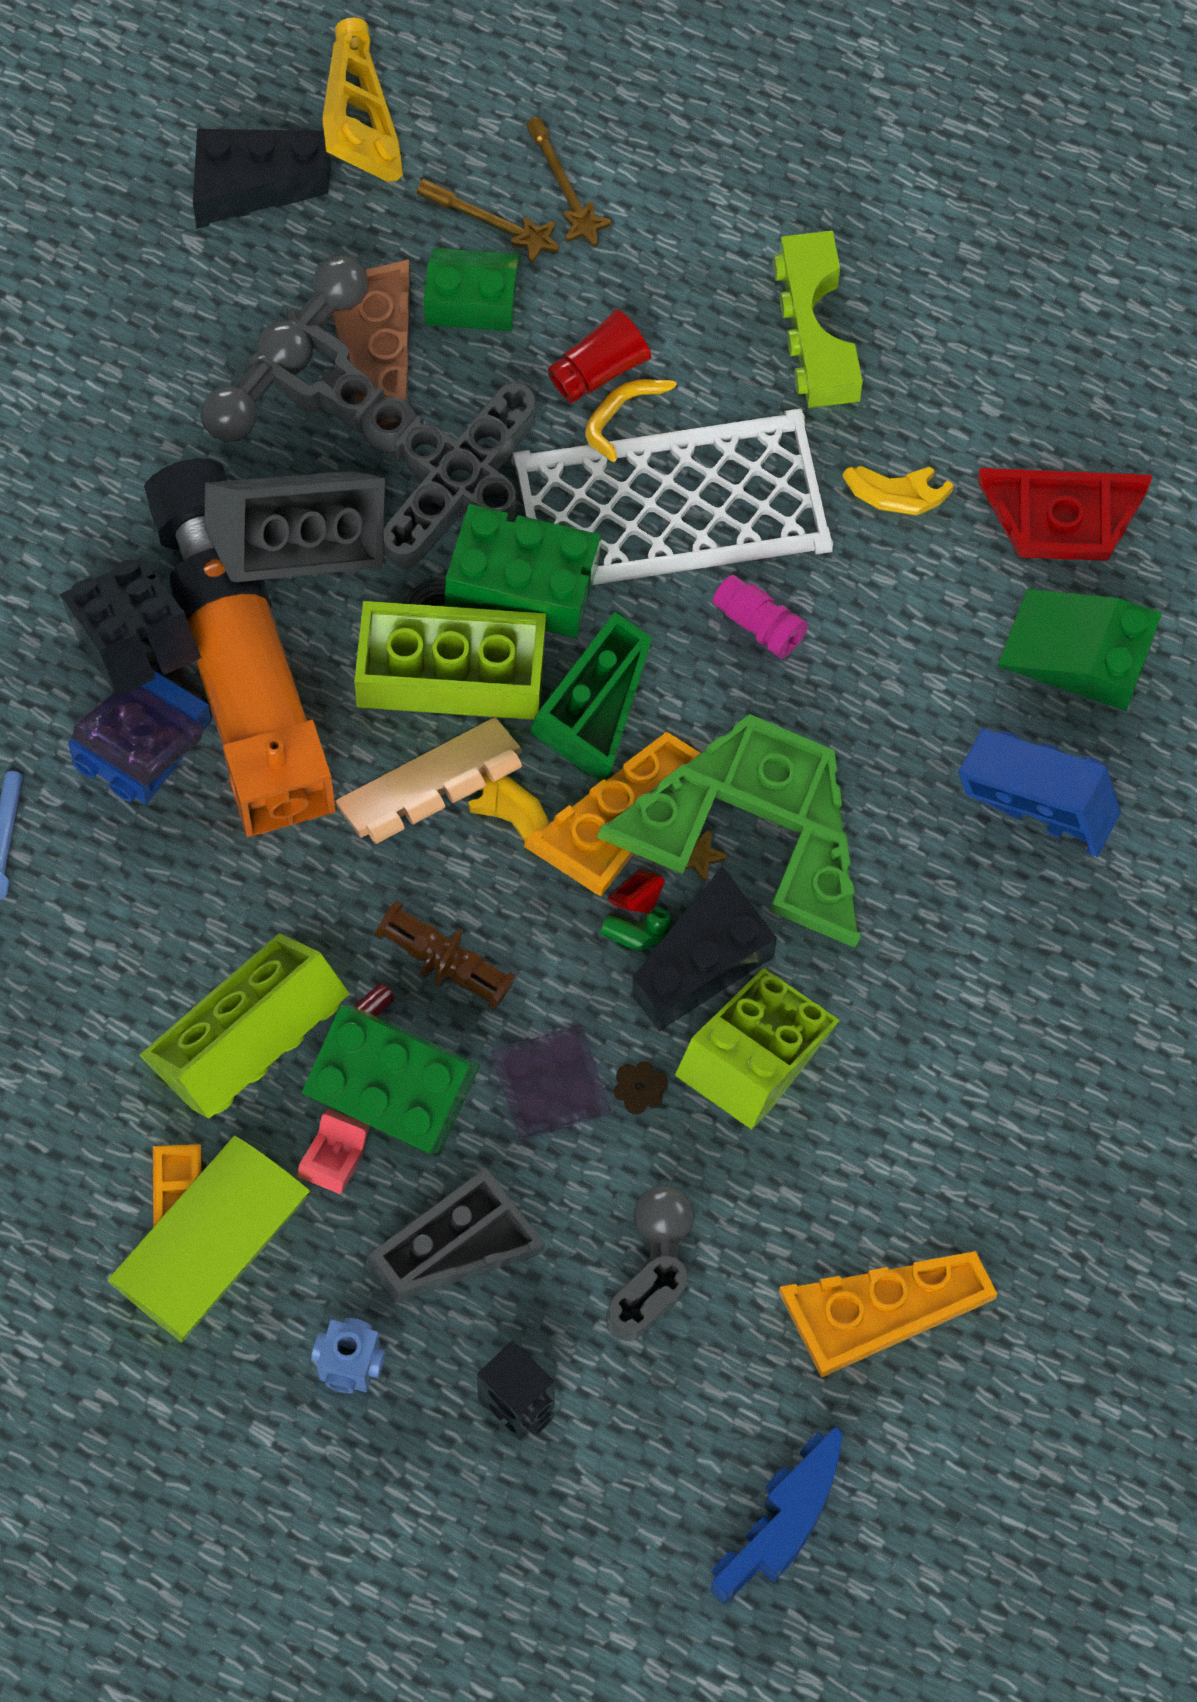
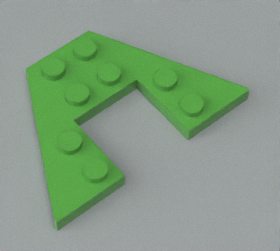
[597,714,861,948]

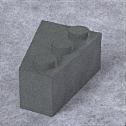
[366,1168,545,1302]

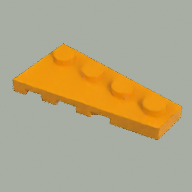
[524,732,701,897]
[779,1251,997,1378]

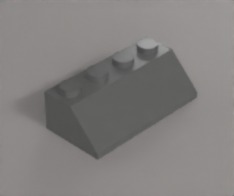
[204,471,385,582]

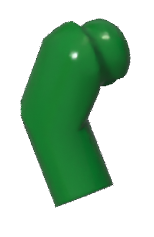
[600,909,672,950]

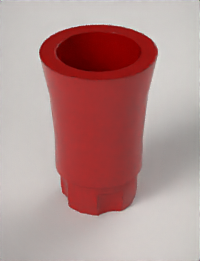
[548,309,652,403]

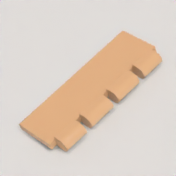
[335,717,522,844]

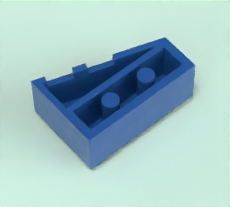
[958,728,1121,857]

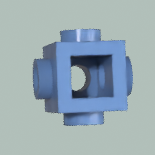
[311,1318,386,1393]

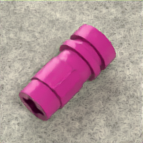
[713,575,808,659]

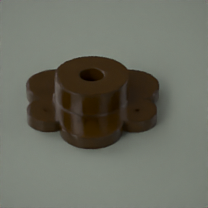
[614,1061,668,1114]

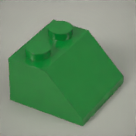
[424,248,520,331]

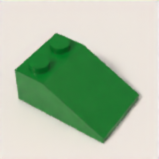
[998,589,1162,711]

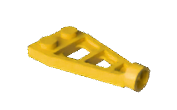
[322,17,403,182]

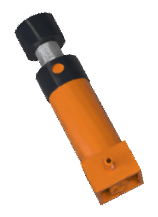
[144,458,336,838]

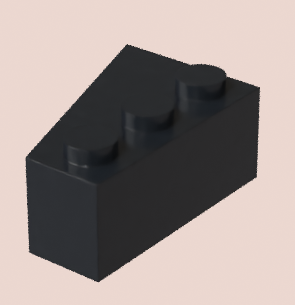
[193,129,330,229]
[632,866,777,1031]

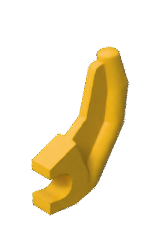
[842,466,954,516]
[468,773,550,842]

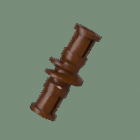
[374,901,516,1011]

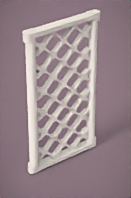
[511,408,834,585]

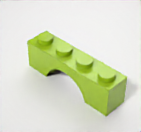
[773,230,863,408]

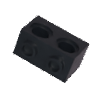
[477,1340,555,1440]

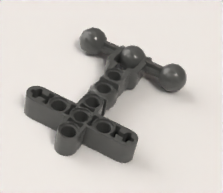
[200,255,536,568]

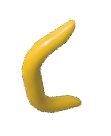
[585,379,677,462]

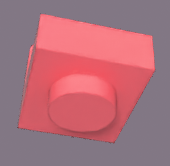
[297,1108,369,1194]

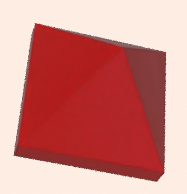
[607,869,665,914]

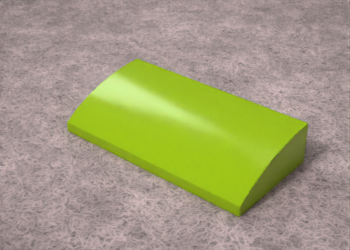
[107,1135,310,1343]

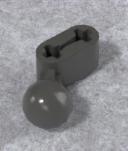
[605,1185,695,1341]

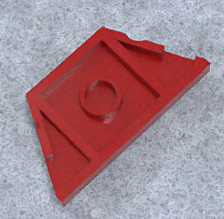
[978,468,1152,561]

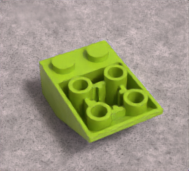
[675,968,840,1130]

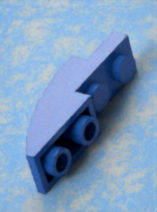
[711,1427,843,1604]

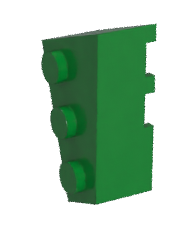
[530,612,652,781]

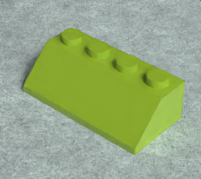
[354,601,546,720]
[139,933,350,1119]

